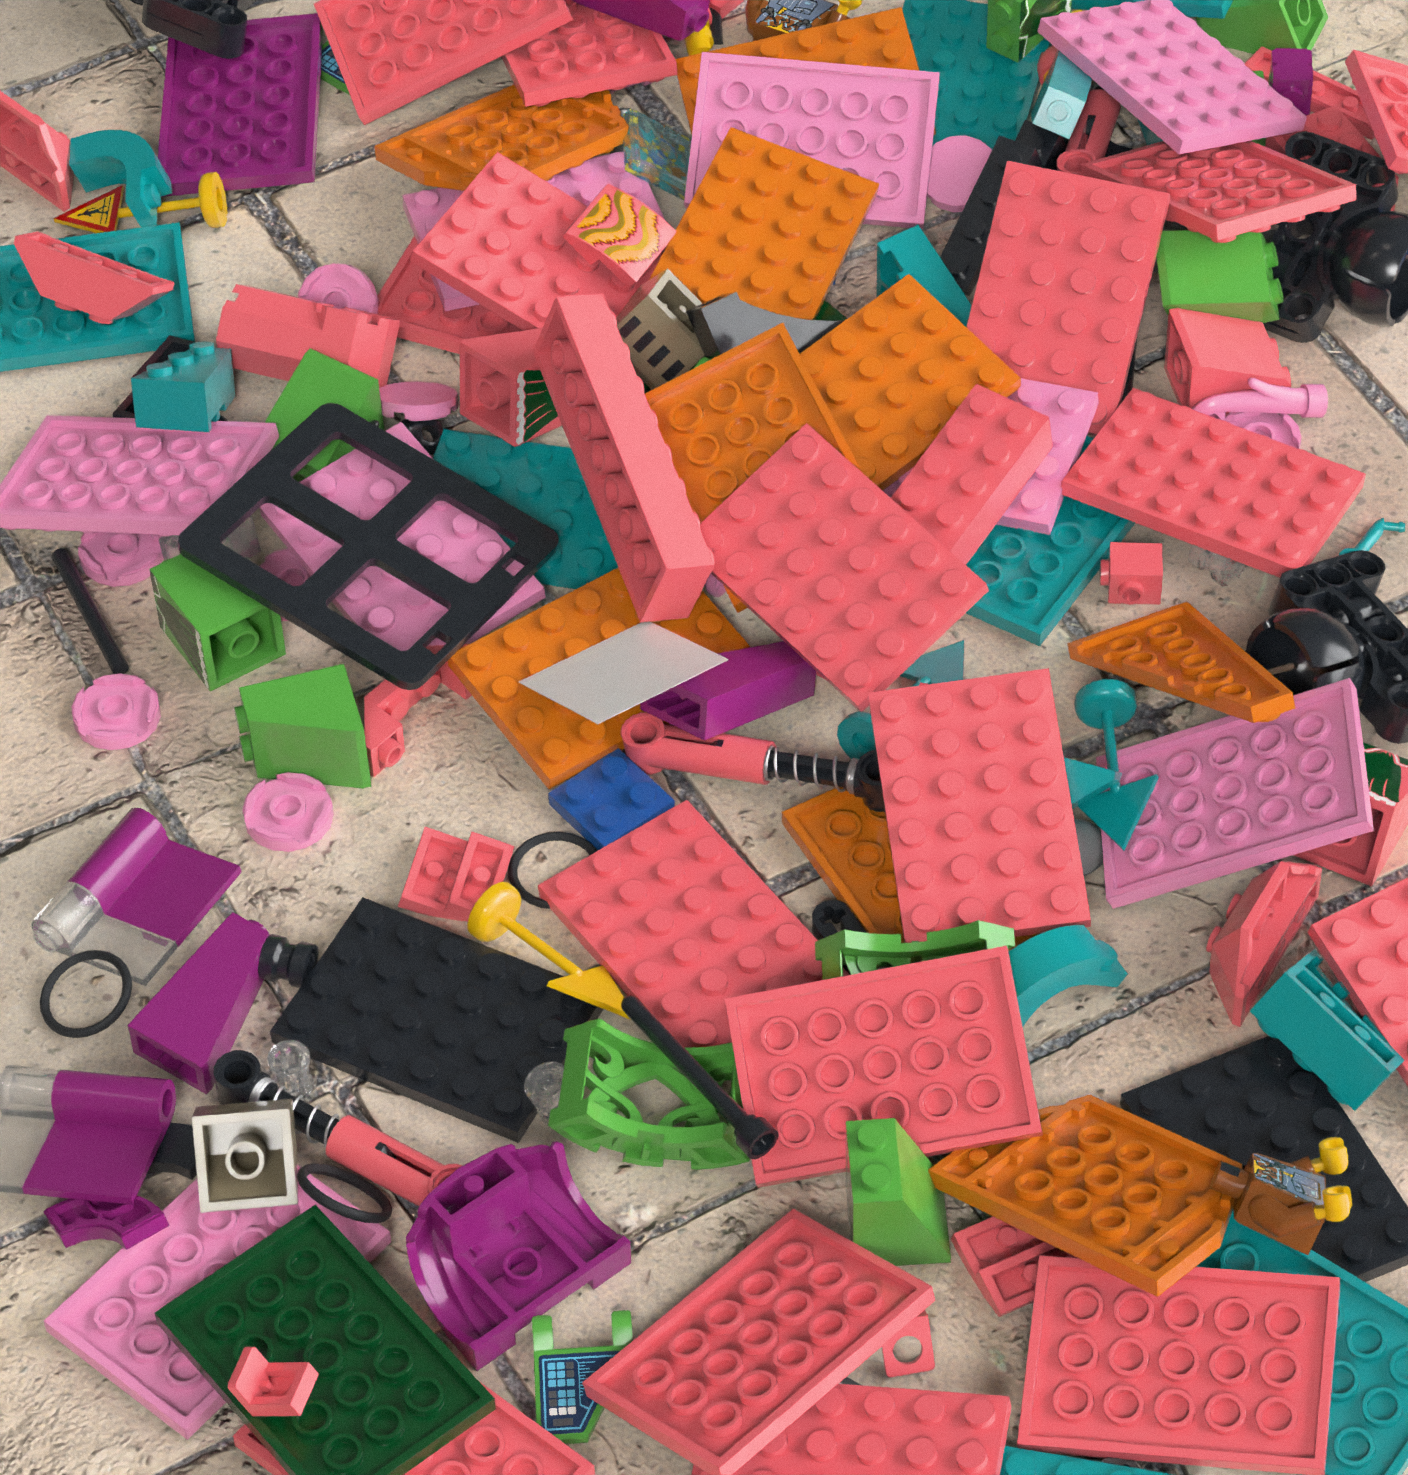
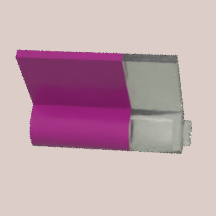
[31,807,242,986]
[0,1065,176,1205]

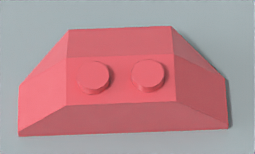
[0,91,74,212]
[14,231,174,324]
[1206,861,1322,1027]

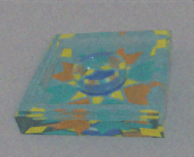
[622,108,692,200]

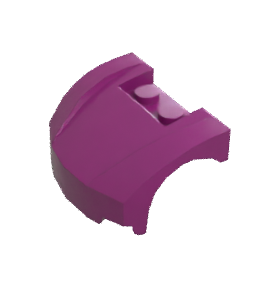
[406,1141,632,1371]

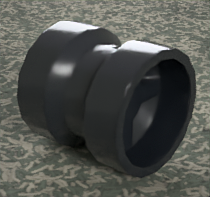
[258,934,319,988]

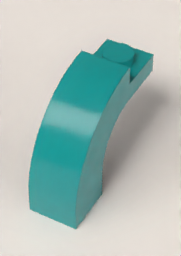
[69,130,172,227]
[1009,925,1128,1027]

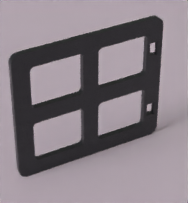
[178,403,559,690]

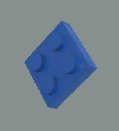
[548,748,675,850]

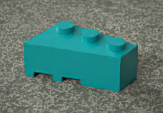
[876,225,972,327]
[131,341,236,432]
[1250,949,1405,1111]

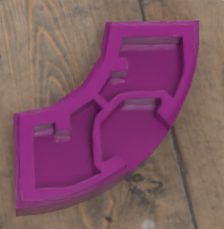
[43,1196,170,1250]

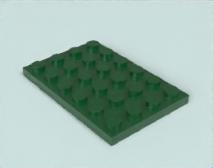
[155,1204,496,1475]

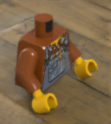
[745,0,862,41]
[1210,1137,1352,1255]

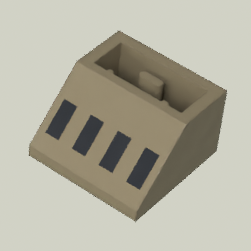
[616,268,704,390]

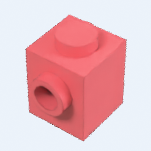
[1100,542,1163,605]

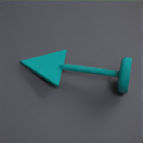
[837,640,964,759]
[1074,679,1159,851]

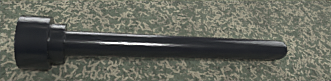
[621,995,778,1159]

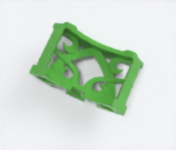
[815,920,1015,980]
[548,1019,750,1170]

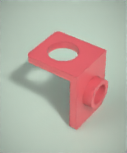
[882,1310,935,1378]

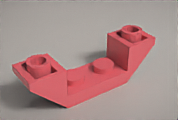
[364,644,472,777]

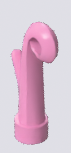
[1192,377,1328,420]

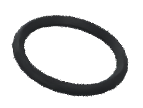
[508,832,598,909]
[40,950,132,1038]
[297,1163,392,1223]

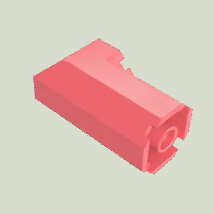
[216,284,400,388]

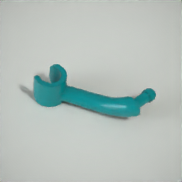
[1339,518,1405,556]

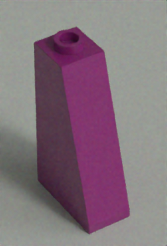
[572,0,710,41]
[640,641,816,741]
[127,912,269,1095]

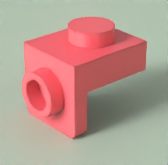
[228,1347,319,1416]

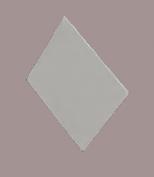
[518,622,729,724]

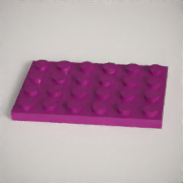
[158,13,323,197]

